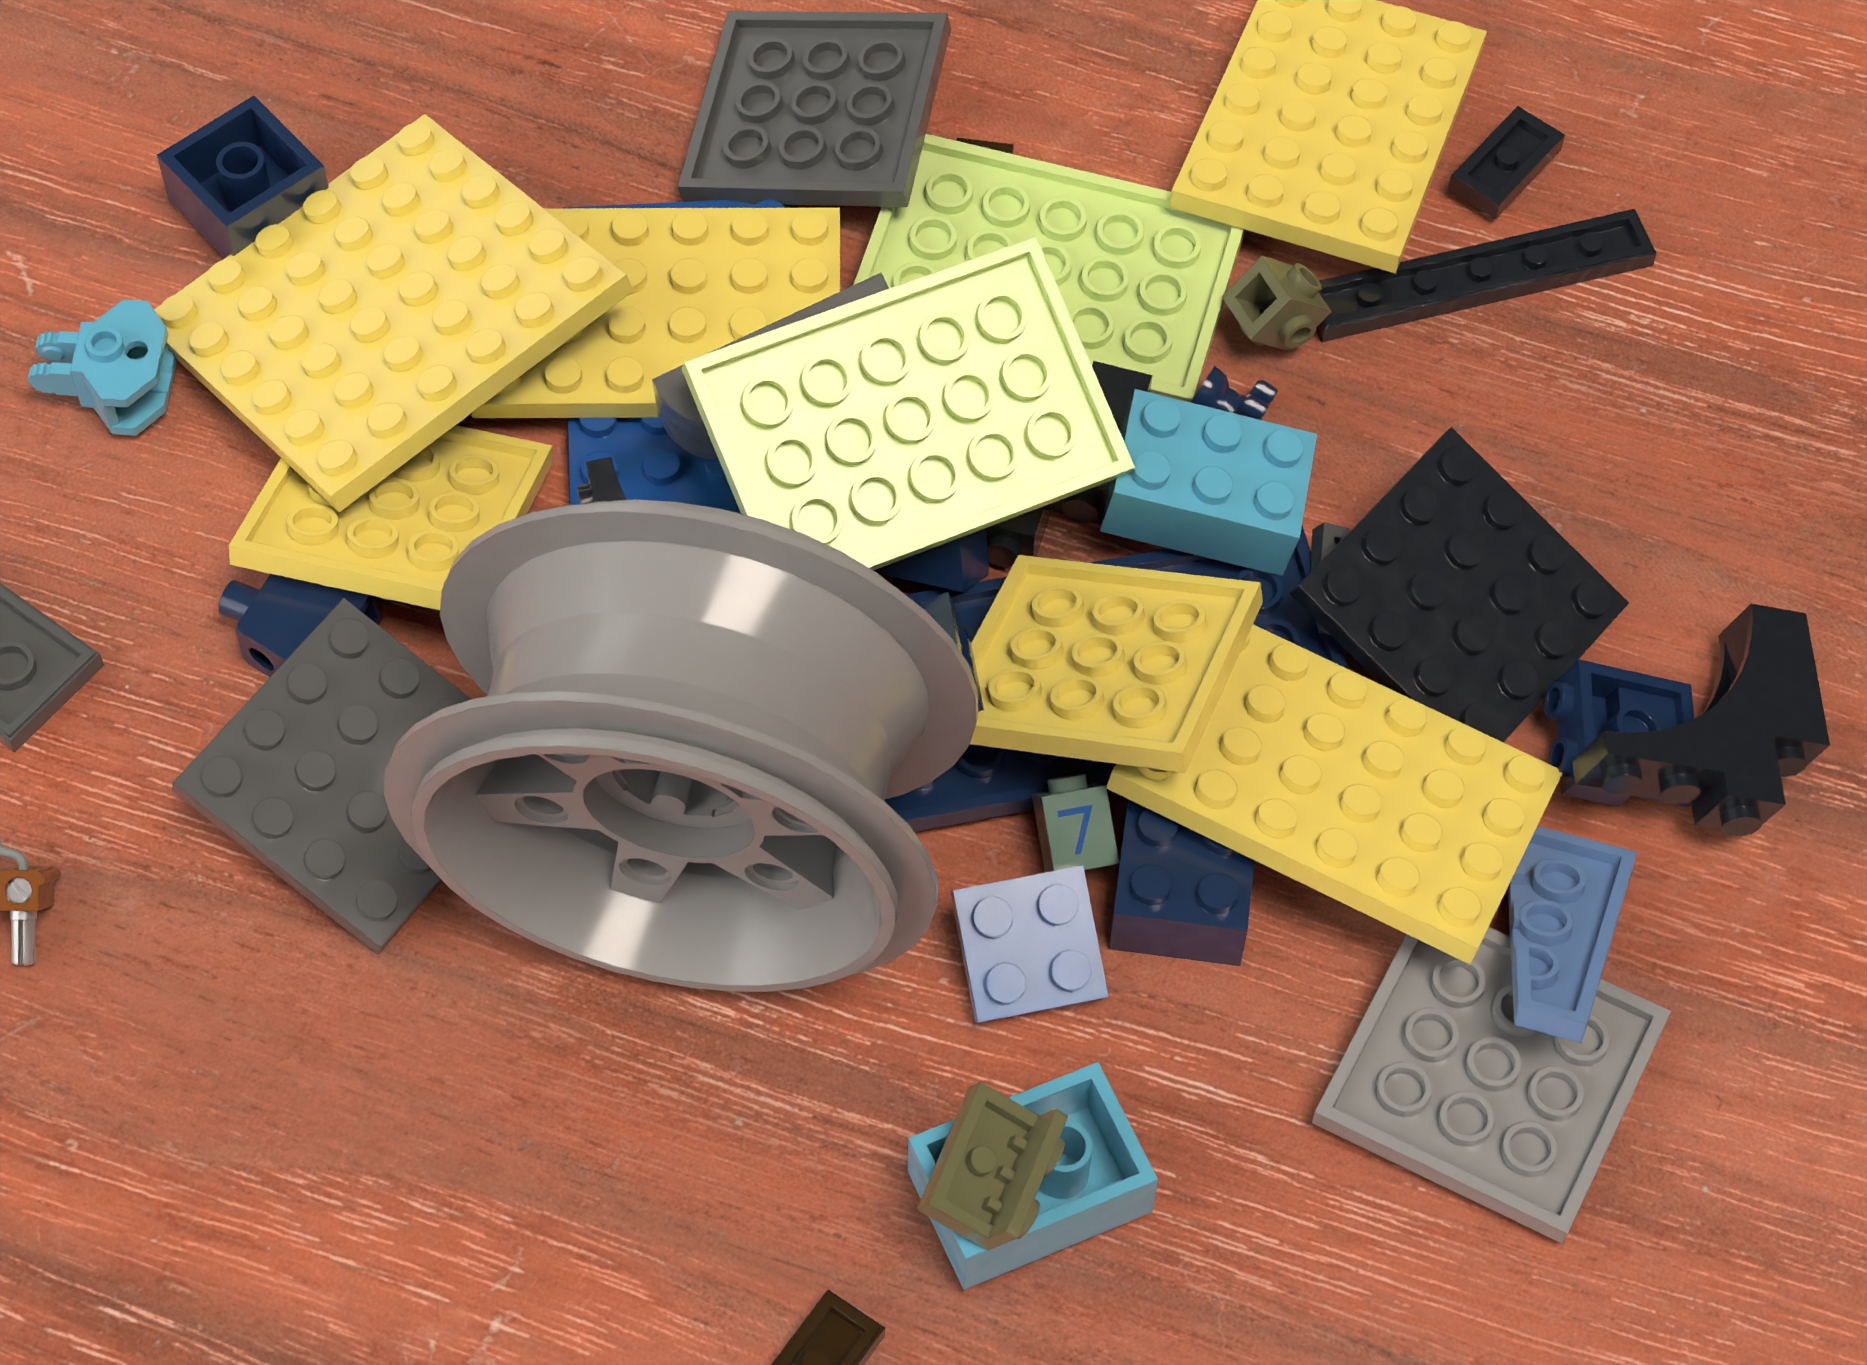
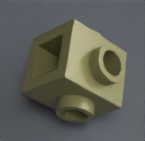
[1222,256,1332,352]

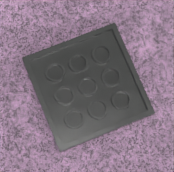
[678,11,951,207]
[172,598,472,955]

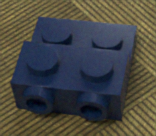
[1544,659,1695,807]

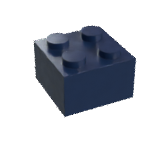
[157,95,329,258]
[1109,799,1255,966]

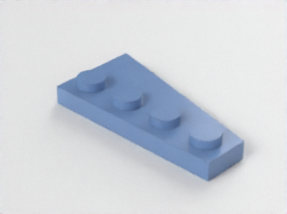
[1508,826,1637,1043]

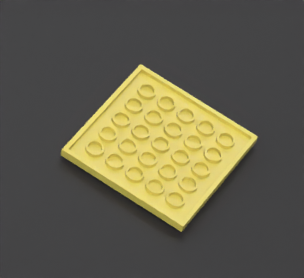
[154,114,633,512]

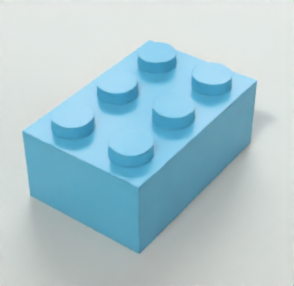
[1100,389,1317,576]
[908,1062,1158,1290]

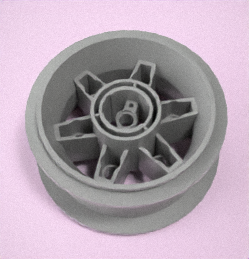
[384,500,978,992]

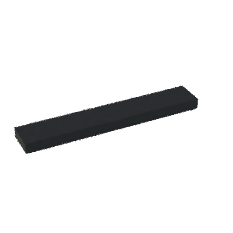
[1316,209,1657,342]

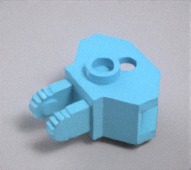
[28,299,176,436]

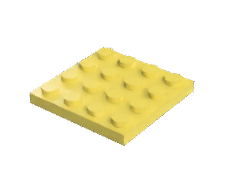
[229,425,552,610]
[970,555,1263,773]

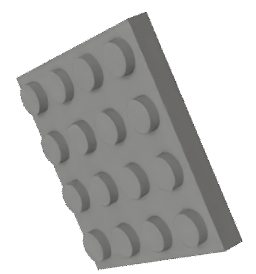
[1312,927,1671,1244]

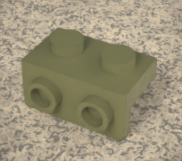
[917,1081,1068,1251]

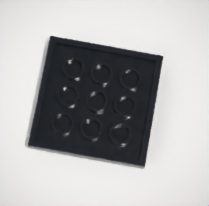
[1289,427,1629,743]

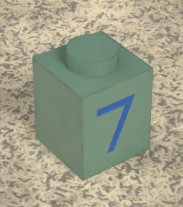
[1031,773,1119,872]

